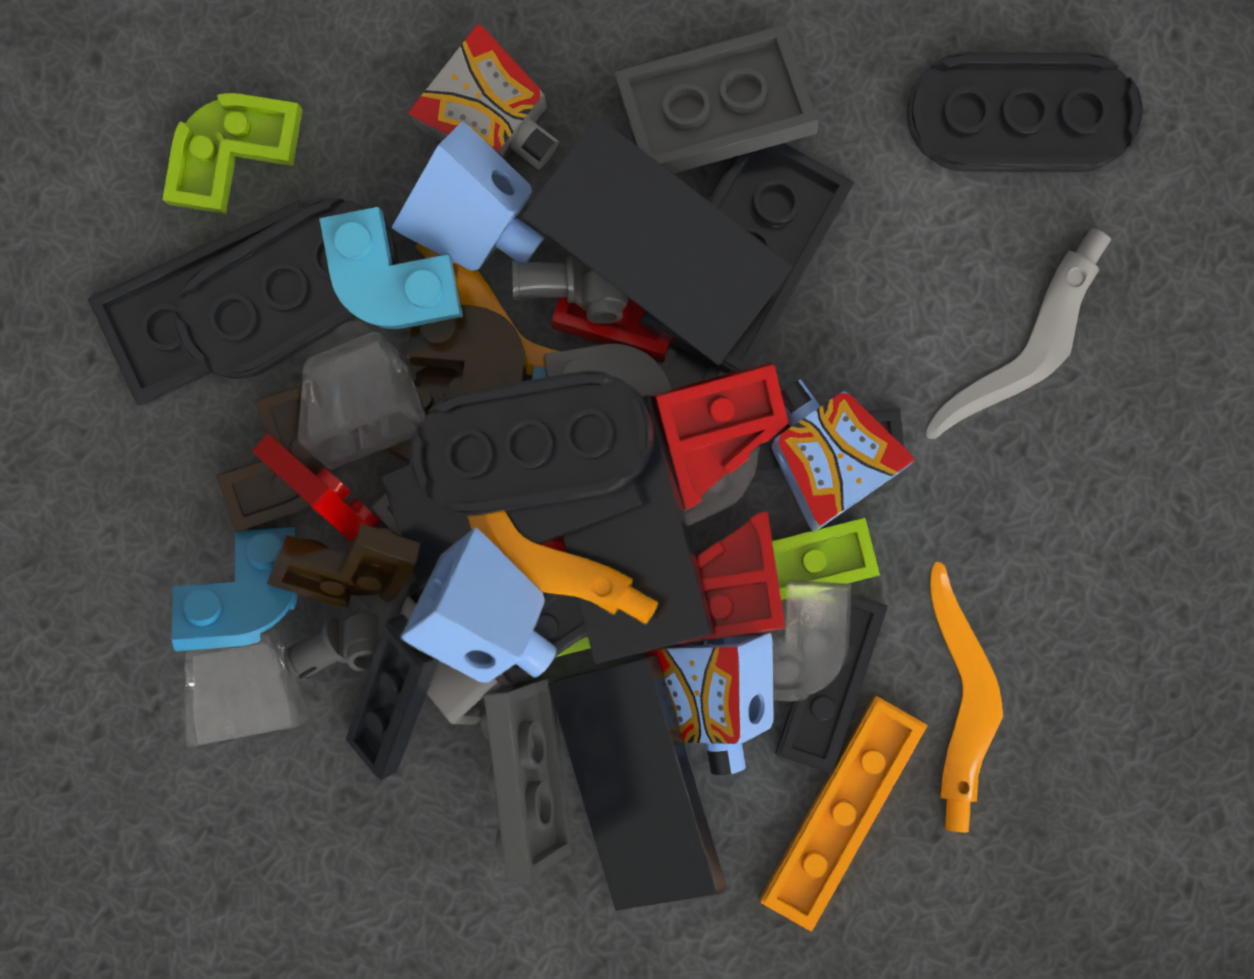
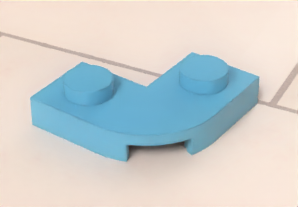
[319,207,463,329]

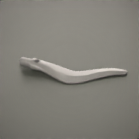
[926,228,1111,439]

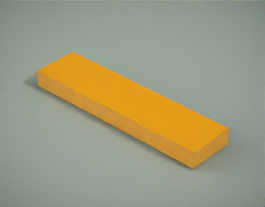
[759,695,928,932]

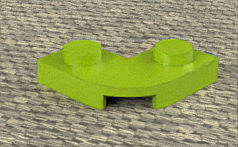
[162,93,303,214]

